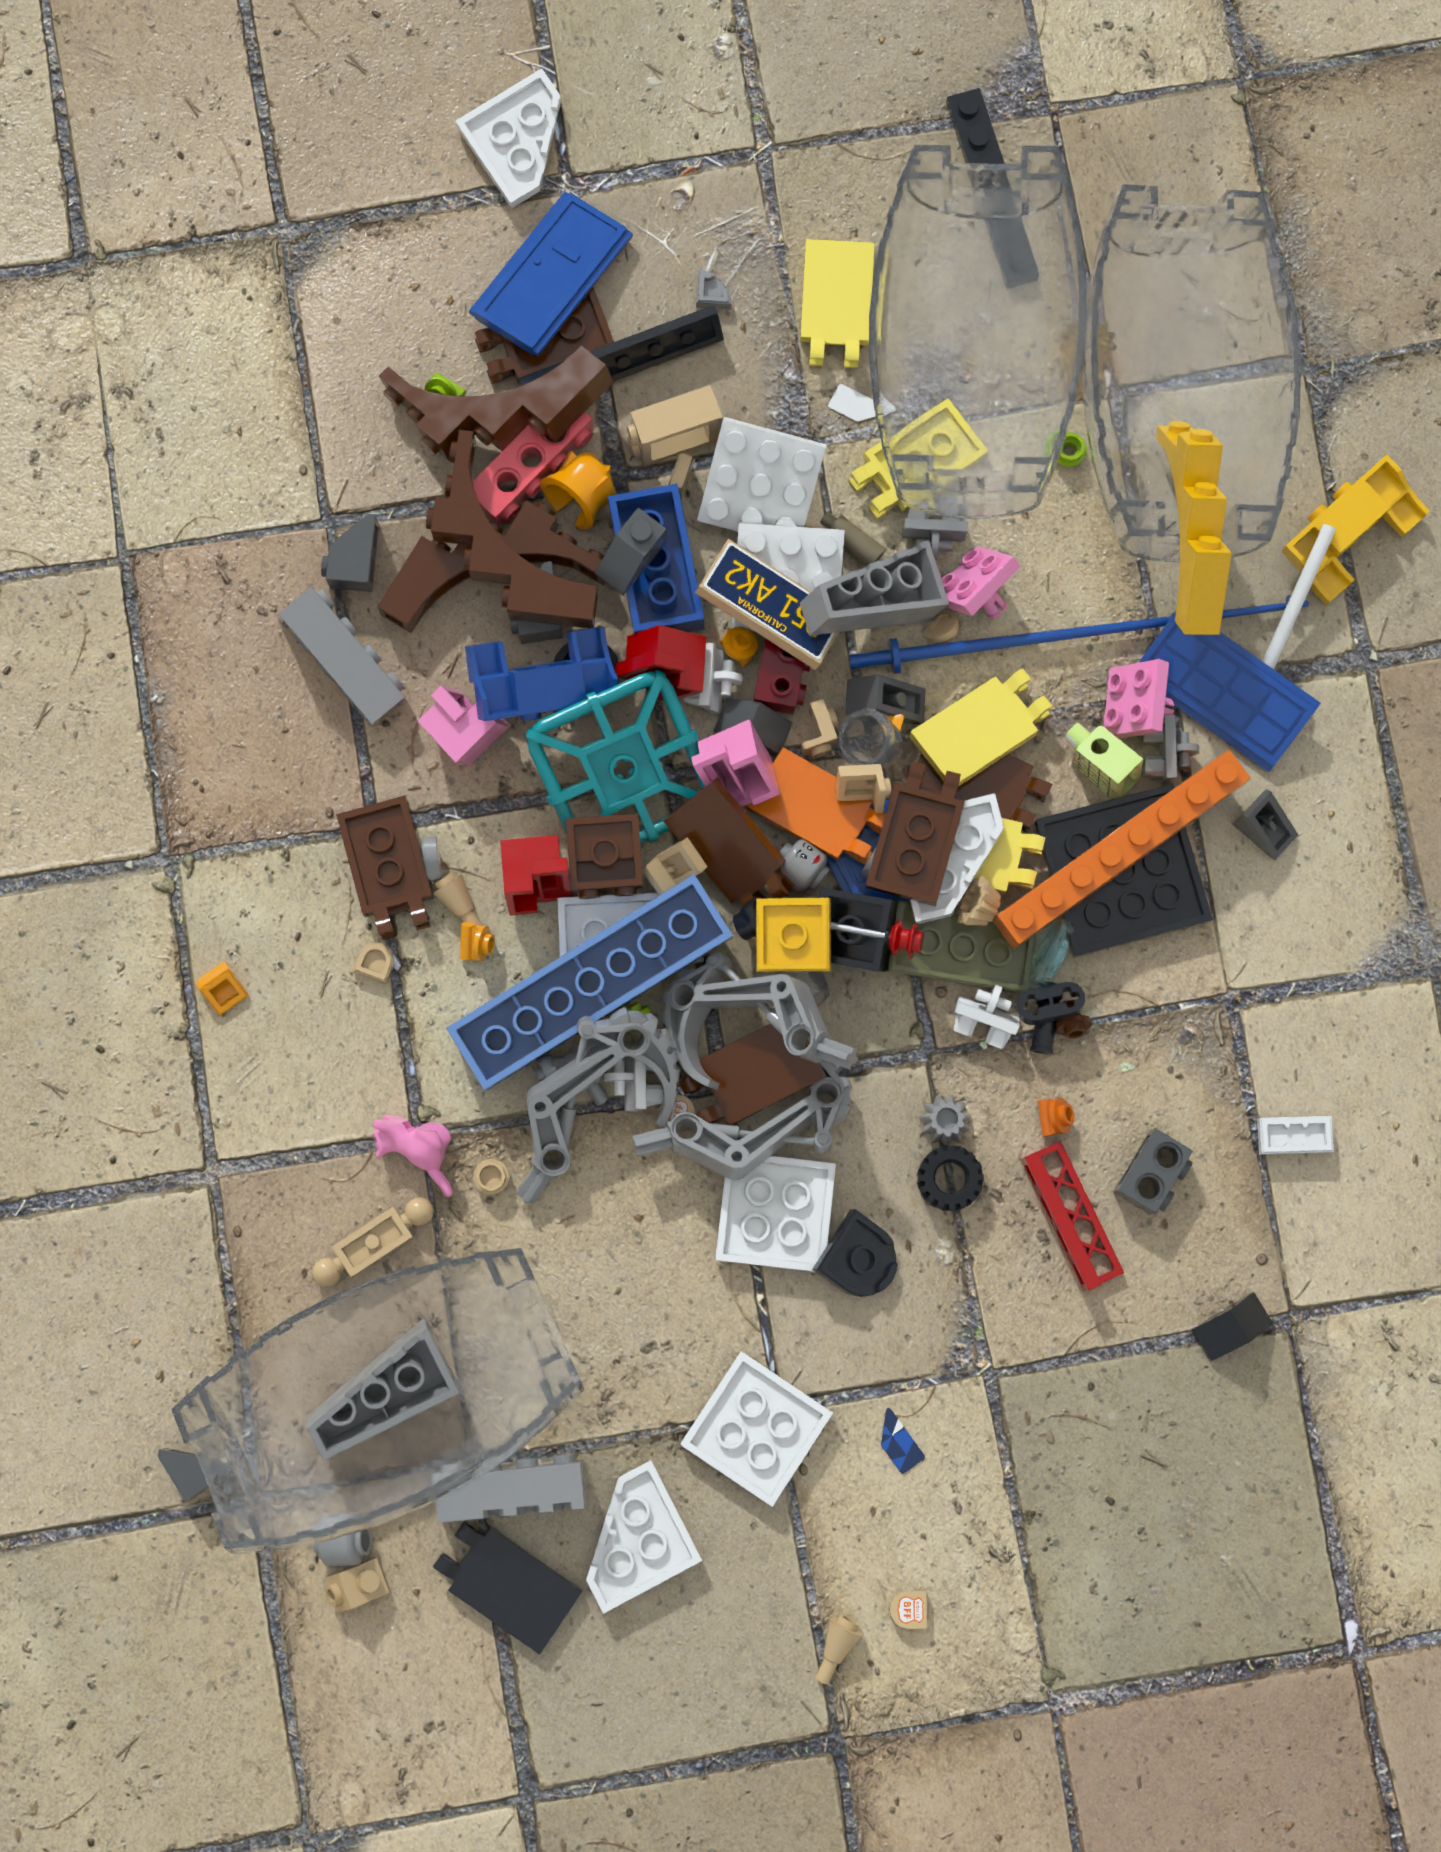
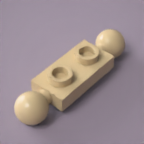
[312,1197,434,1287]

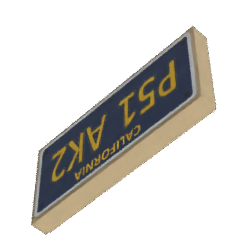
[695,538,838,670]

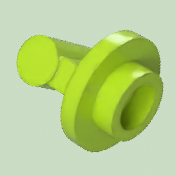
[424,372,467,397]

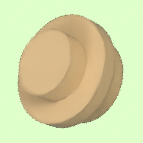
[473,1159,510,1195]

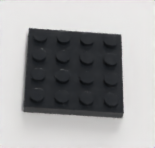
[1034,784,1213,958]

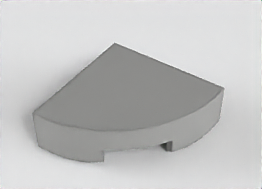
[696,270,731,309]

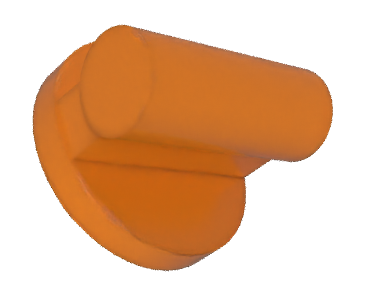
[1037,1097,1075,1137]

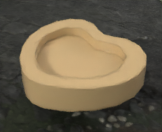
[924,610,959,643]

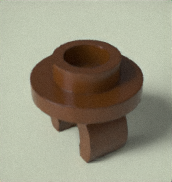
[1056,1000,1092,1039]

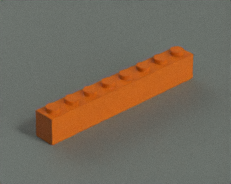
[992,749,1251,950]

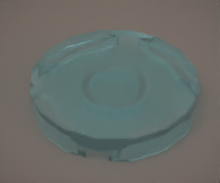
[1029,918,1074,987]

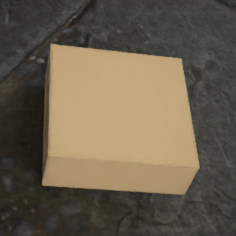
[669,453,693,499]

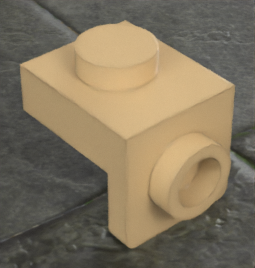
[801,699,839,758]
[835,764,891,814]
[642,837,707,896]
[325,1558,389,1613]

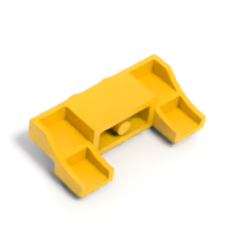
[1281,454,1430,606]

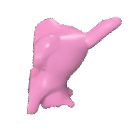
[373,1115,453,1197]

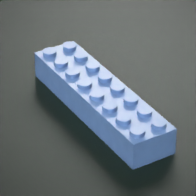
[446,874,733,1090]

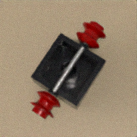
[819,887,924,972]

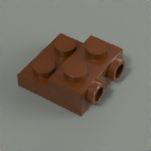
[566,813,643,899]

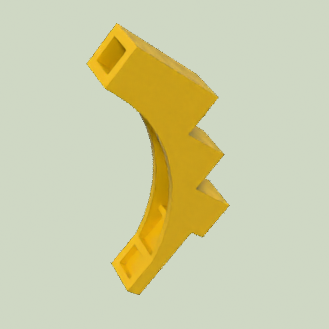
[1155,421,1232,635]

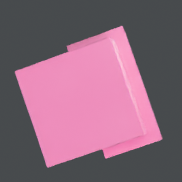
[418,686,510,765]
[691,719,780,807]

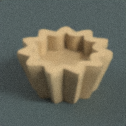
[955,876,1001,926]

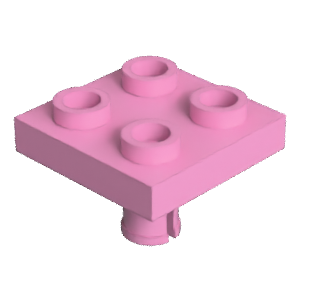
[941,546,1021,619]
[1104,659,1174,739]

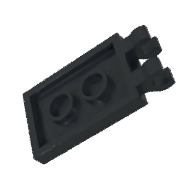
[433,1521,583,1655]

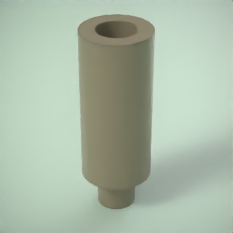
[820,512,886,566]

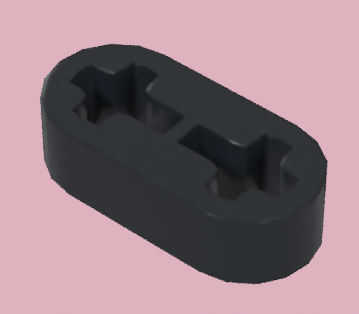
[1017,982,1085,1025]

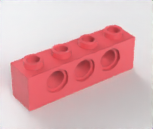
[473,412,593,526]

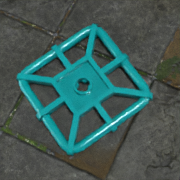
[525,670,705,844]

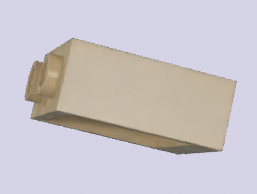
[626,385,723,467]

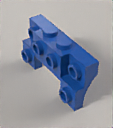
[465,626,620,721]

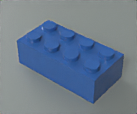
[608,483,704,634]

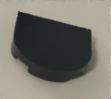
[812,1209,898,1297]

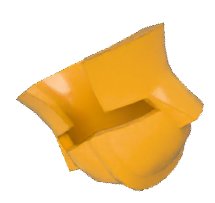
[540,451,616,530]

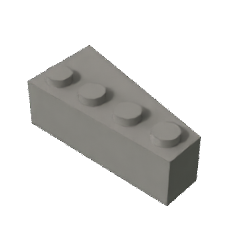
[800,540,949,636]
[278,586,405,726]
[307,1318,459,1461]
[434,1454,588,1523]

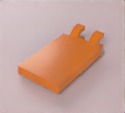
[746,747,886,866]

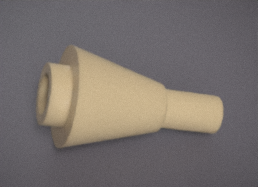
[432,872,482,925]
[815,1614,864,1685]

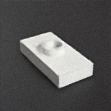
[1257,1116,1334,1155]

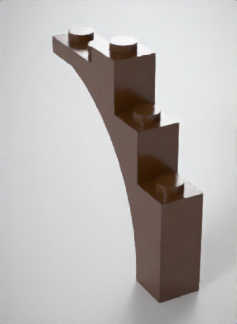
[379,345,614,461]
[426,430,598,628]
[377,500,606,633]

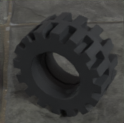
[917,1145,984,1211]

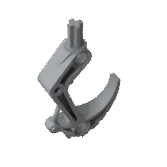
[661,952,858,1090]
[516,1007,680,1205]
[632,1060,852,1180]

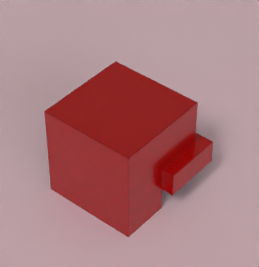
[615,625,706,700]
[500,835,573,916]

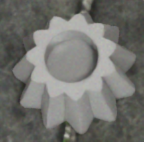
[919,1095,971,1146]

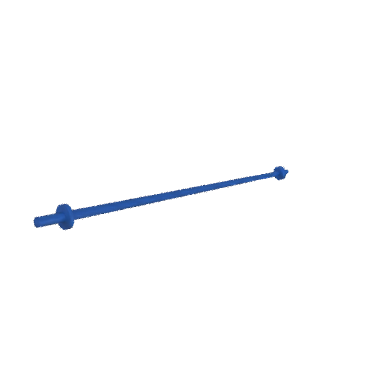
[848,595,1309,674]

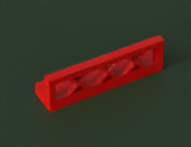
[1020,1141,1124,1291]

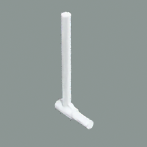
[1262,524,1336,669]

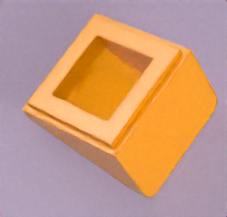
[196,961,249,1016]

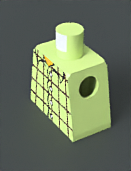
[1064,723,1143,800]

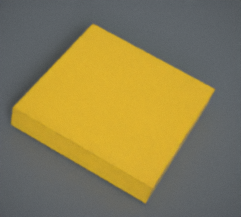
[756,898,831,972]

